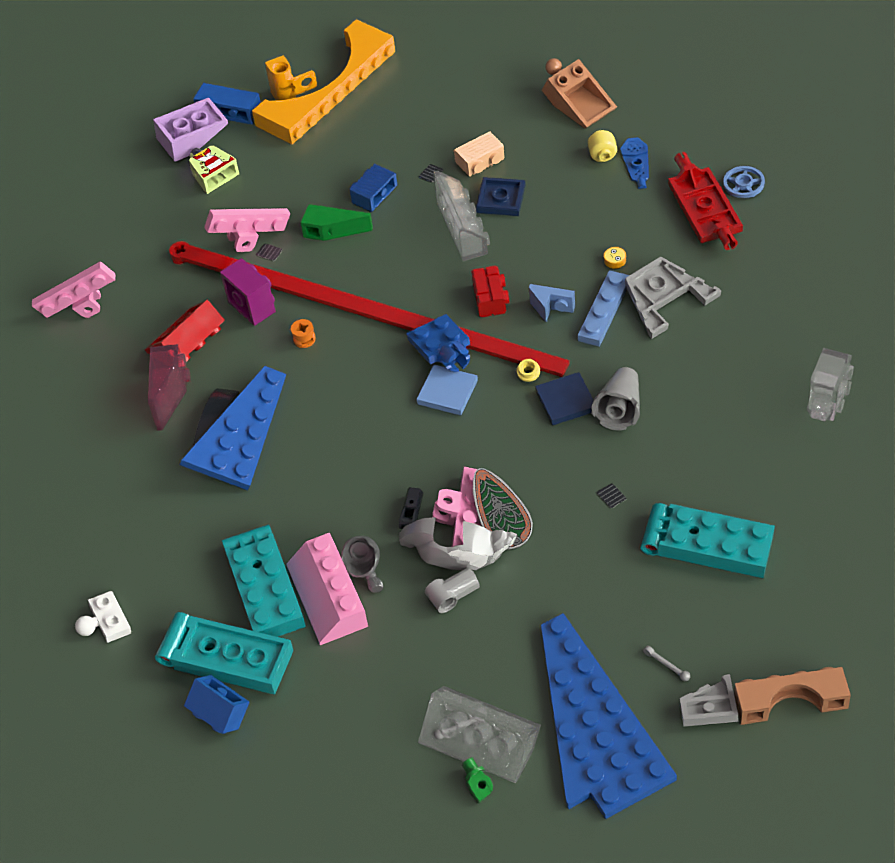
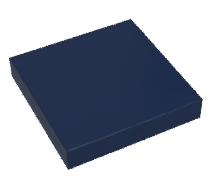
[476,177,526,216]
[535,372,593,426]

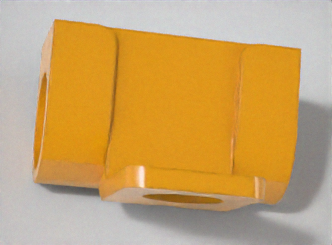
[265,55,317,100]

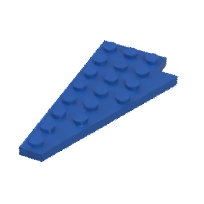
[541,613,677,819]

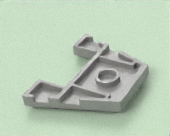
[625,257,721,339]

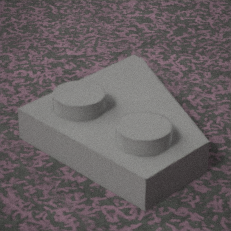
[680,674,738,727]

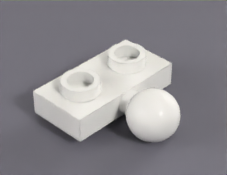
[75,591,131,643]

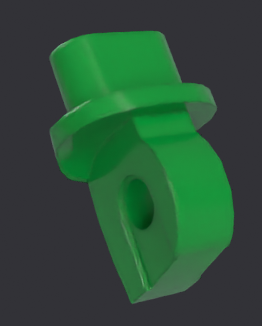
[462,757,493,804]

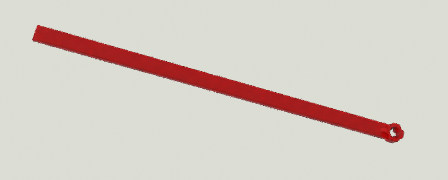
[169,241,570,377]

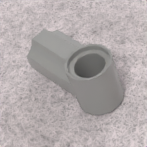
[425,568,480,613]

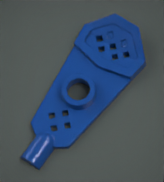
[620,137,649,189]

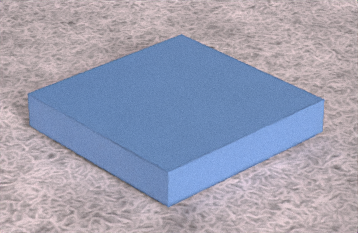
[417,365,478,415]

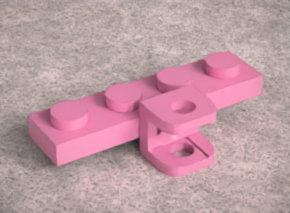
[204,208,290,252]
[32,262,115,318]
[432,467,481,547]

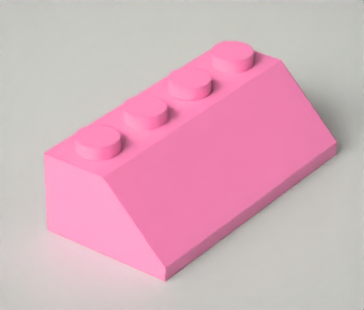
[286,533,368,645]

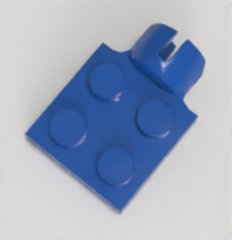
[407,314,470,372]

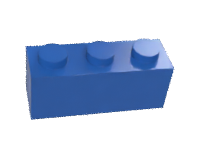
[193,83,261,125]

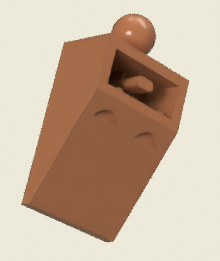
[541,58,617,129]

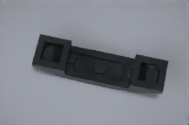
[192,388,240,448]

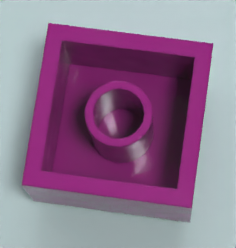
[220,258,276,326]

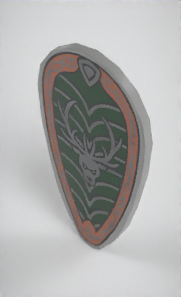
[473,468,533,550]

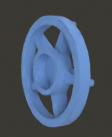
[723,166,765,198]

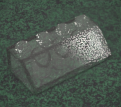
[433,171,490,261]
[418,686,541,783]

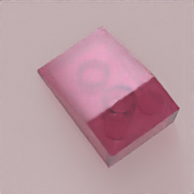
[148,344,191,431]

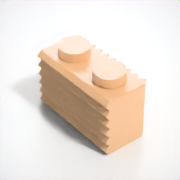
[454,131,504,177]

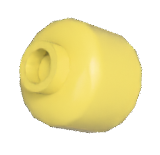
[588,130,617,162]

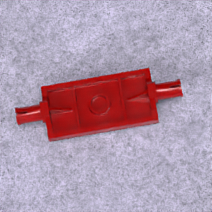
[668,152,743,250]

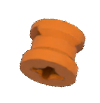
[291,319,316,348]

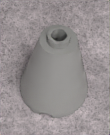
[592,367,640,431]

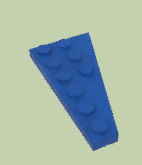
[179,366,286,490]

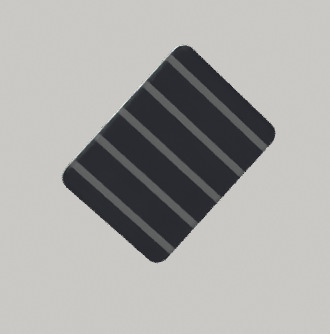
[419,164,443,182]
[256,243,283,261]
[597,483,626,508]

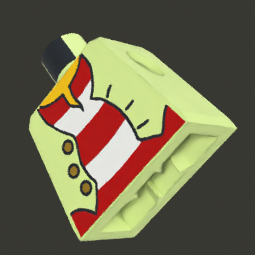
[189,146,239,194]

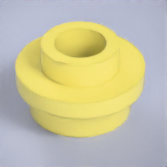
[517,359,540,382]

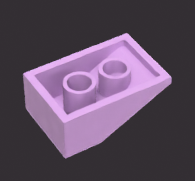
[153,98,228,162]

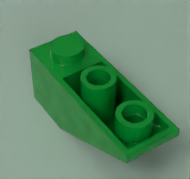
[301,204,373,241]

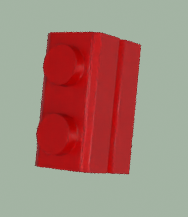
[471,266,510,317]

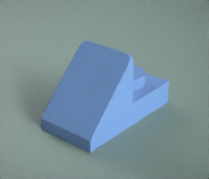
[529,284,575,322]

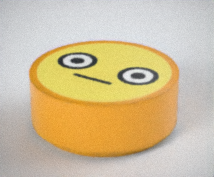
[604,247,626,269]

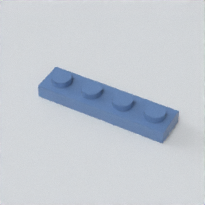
[578,270,630,347]

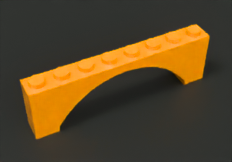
[252,19,395,144]

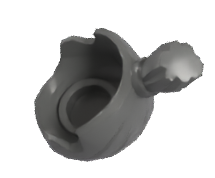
[341,536,383,593]

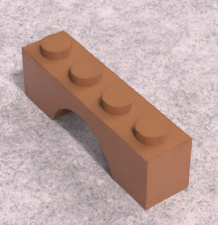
[734,667,851,725]

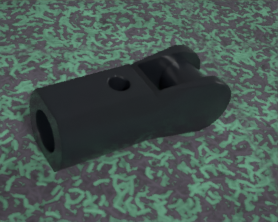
[399,487,424,529]

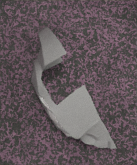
[399,517,517,570]

